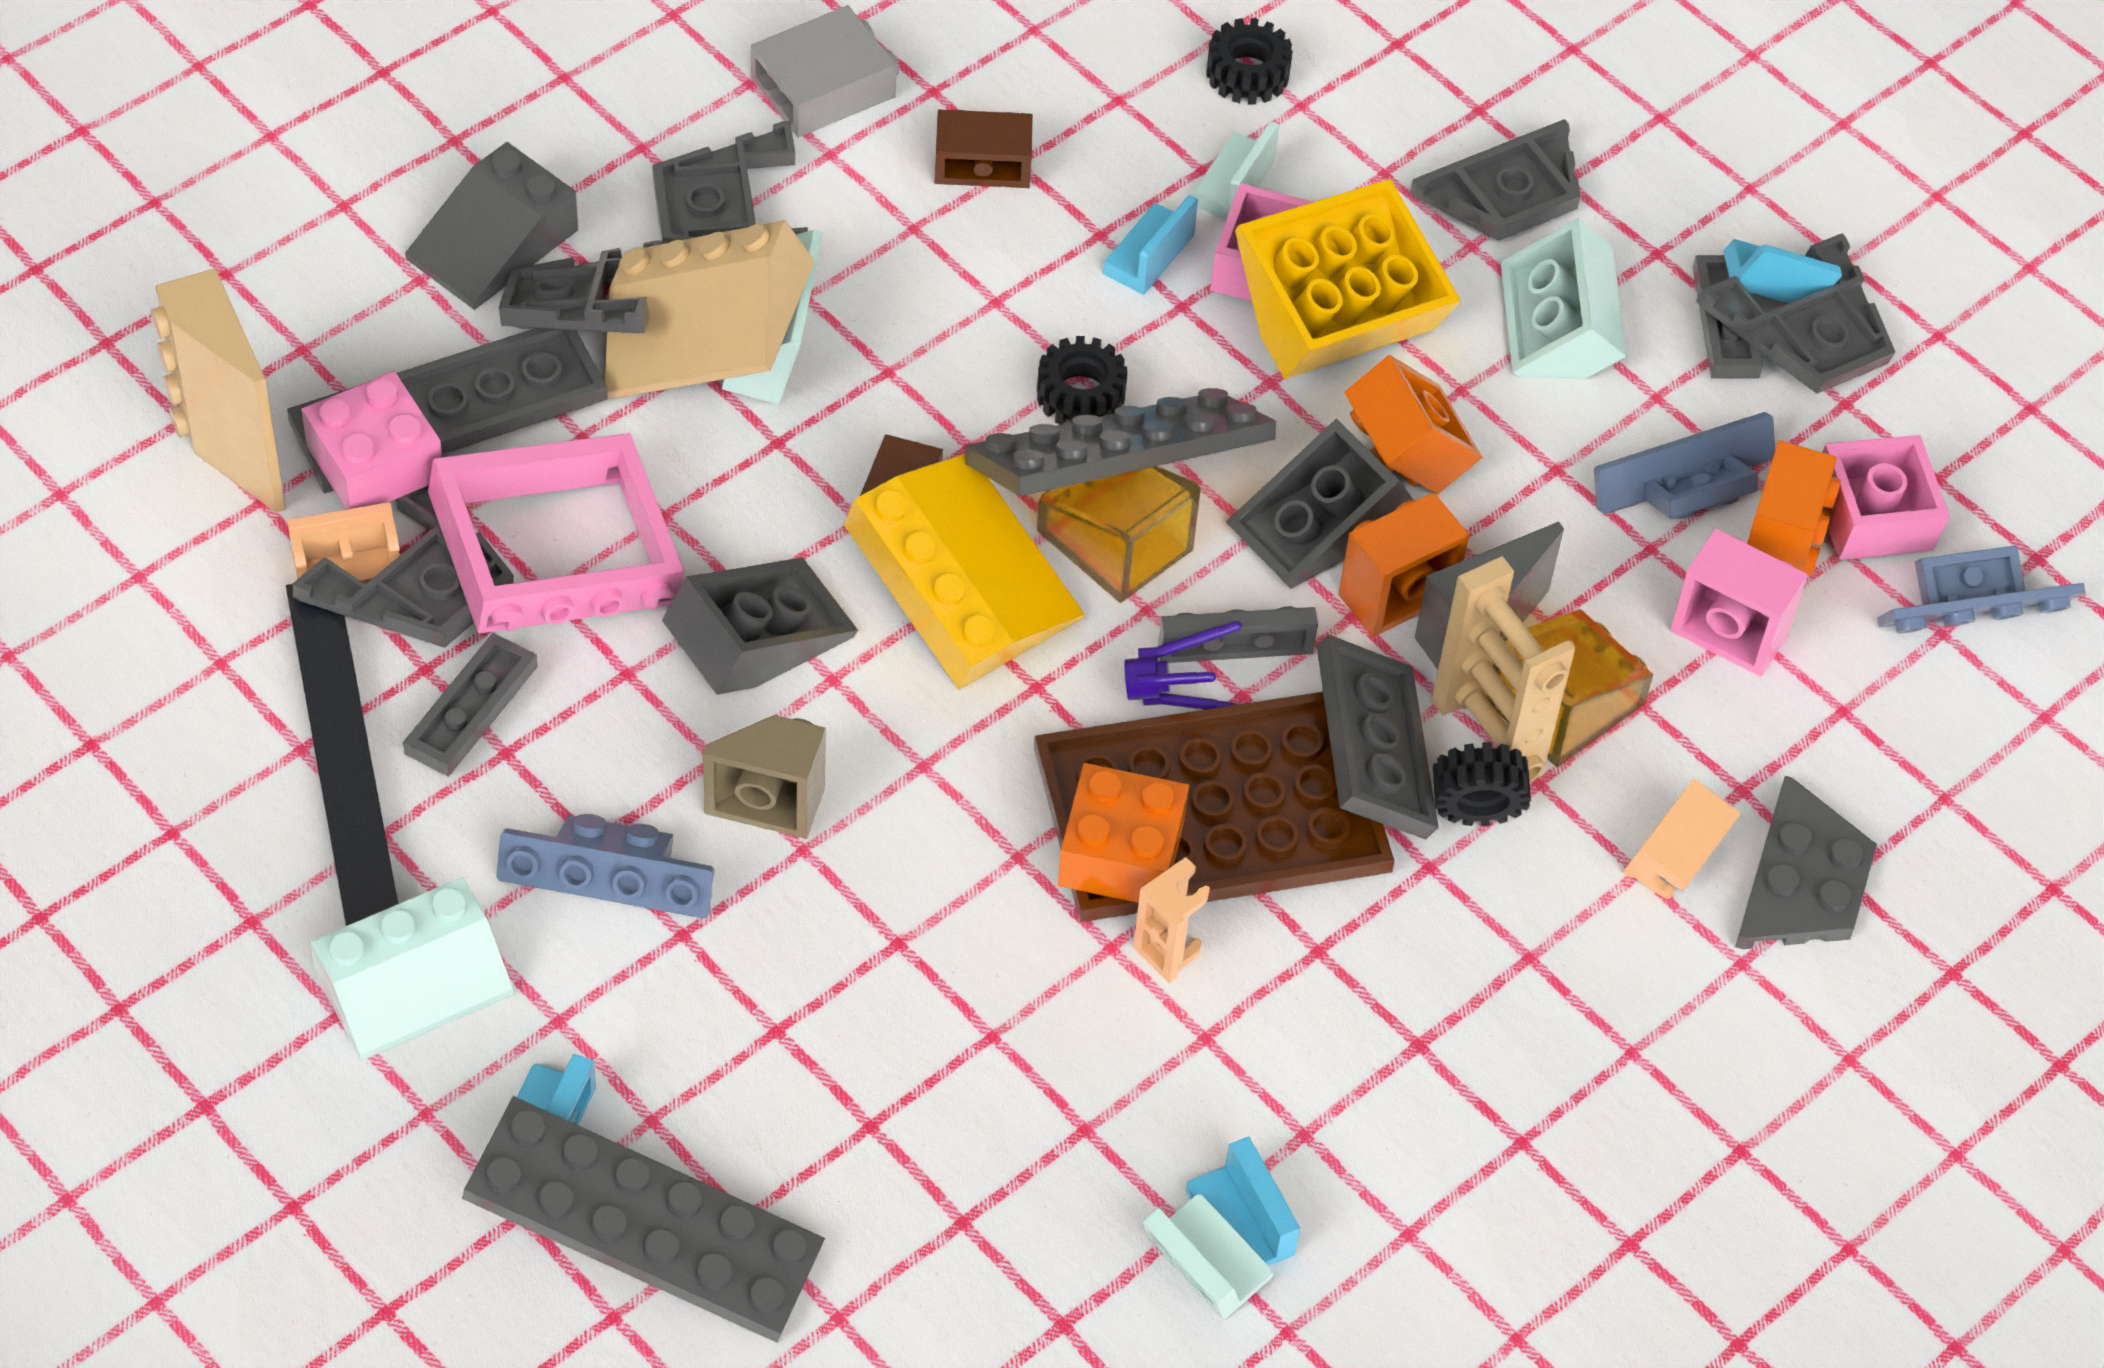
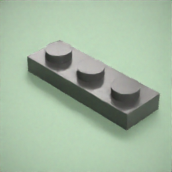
[1693,255,1763,378]
[1158,606,1318,663]
[403,633,538,777]

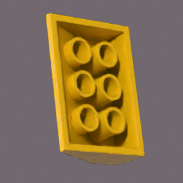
[1235,179,1461,379]
[844,453,1085,690]

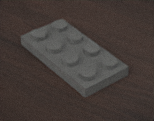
[1316,634,1439,839]

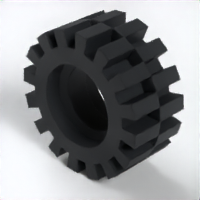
[1206,18,1293,105]
[1037,336,1128,425]
[1433,742,1531,826]

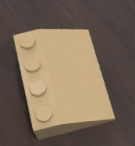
[605,220,815,399]
[151,268,286,513]

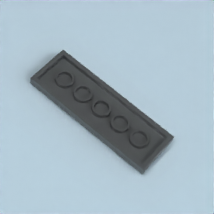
[287,328,608,494]
[966,388,1276,496]
[462,1096,825,1343]

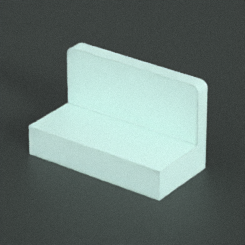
[1193,121,1280,220]
[1142,1194,1273,1320]

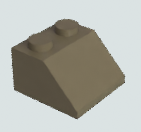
[703,715,826,839]

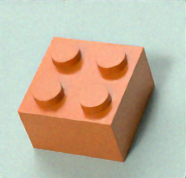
[1344,355,1483,495]
[1747,440,1841,577]
[1338,492,1469,637]
[1057,763,1189,903]

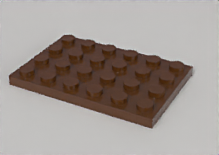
[1034,692,1395,922]

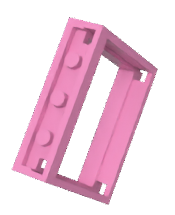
[428,433,684,634]

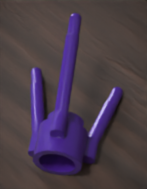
[1124,621,1242,710]

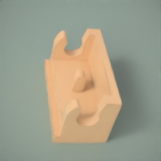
[287,502,400,583]
[1623,779,1741,899]
[1133,857,1210,983]

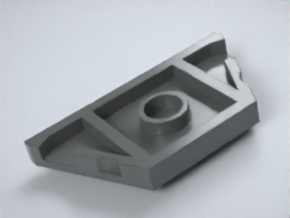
[1411,119,1581,241]
[1735,776,1877,949]

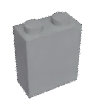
[751,5,899,138]

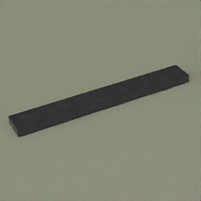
[286,584,398,926]

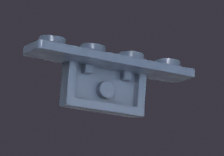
[1594,412,1775,519]
[1877,545,2086,634]
[496,814,715,918]

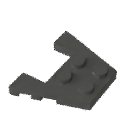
[652,121,808,244]
[1696,233,1896,394]
[498,240,662,333]
[293,485,514,648]

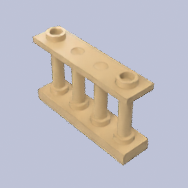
[1432,556,1575,782]

